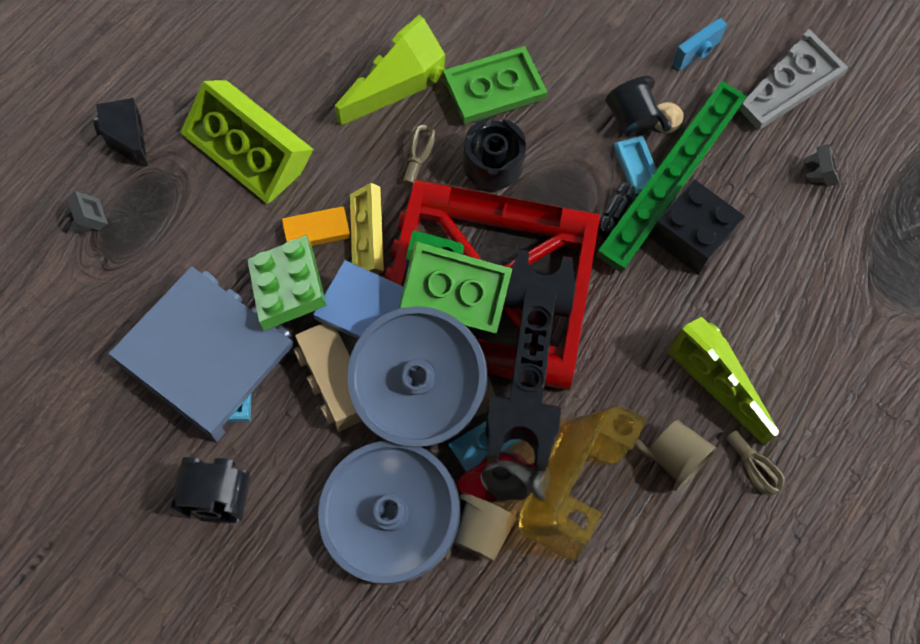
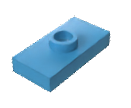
[672,18,727,71]
[448,421,522,473]

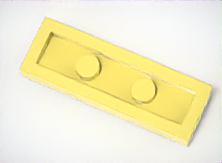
[350,183,384,275]

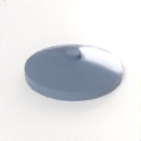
[348,306,487,447]
[318,441,460,585]

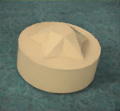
[654,102,683,133]

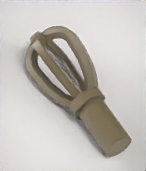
[402,125,435,187]
[726,430,785,495]

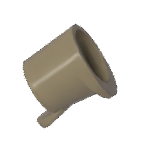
[633,420,717,492]
[443,493,517,562]

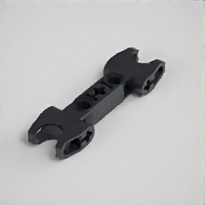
[485,249,576,472]

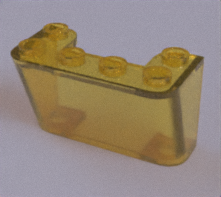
[517,406,647,562]

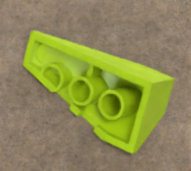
[335,15,445,126]
[668,317,779,446]

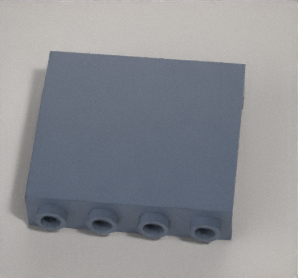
[108,266,295,443]

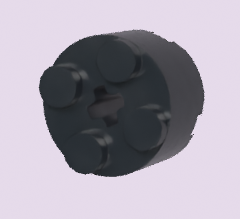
[463,118,526,193]
[170,457,250,524]

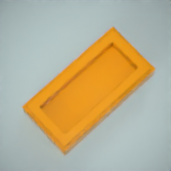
[282,206,351,246]

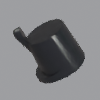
[605,76,672,136]

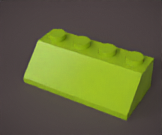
[180,80,314,203]

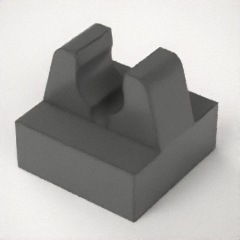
[804,144,840,187]
[65,191,108,233]

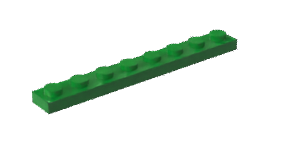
[595,81,747,273]

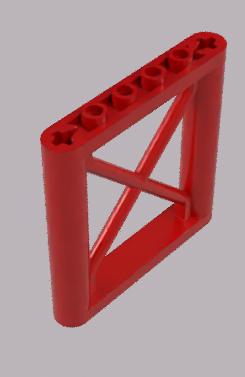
[385,179,600,391]

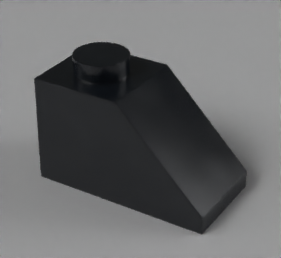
[93,98,148,167]

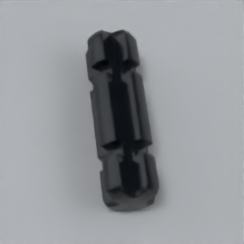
[597,182,635,237]

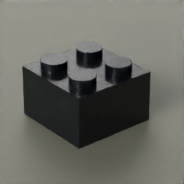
[649,179,745,275]

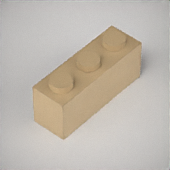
[293,323,362,432]

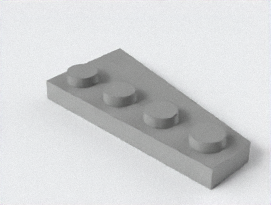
[739,29,848,130]

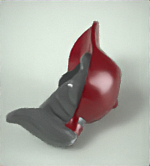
[457,451,551,503]

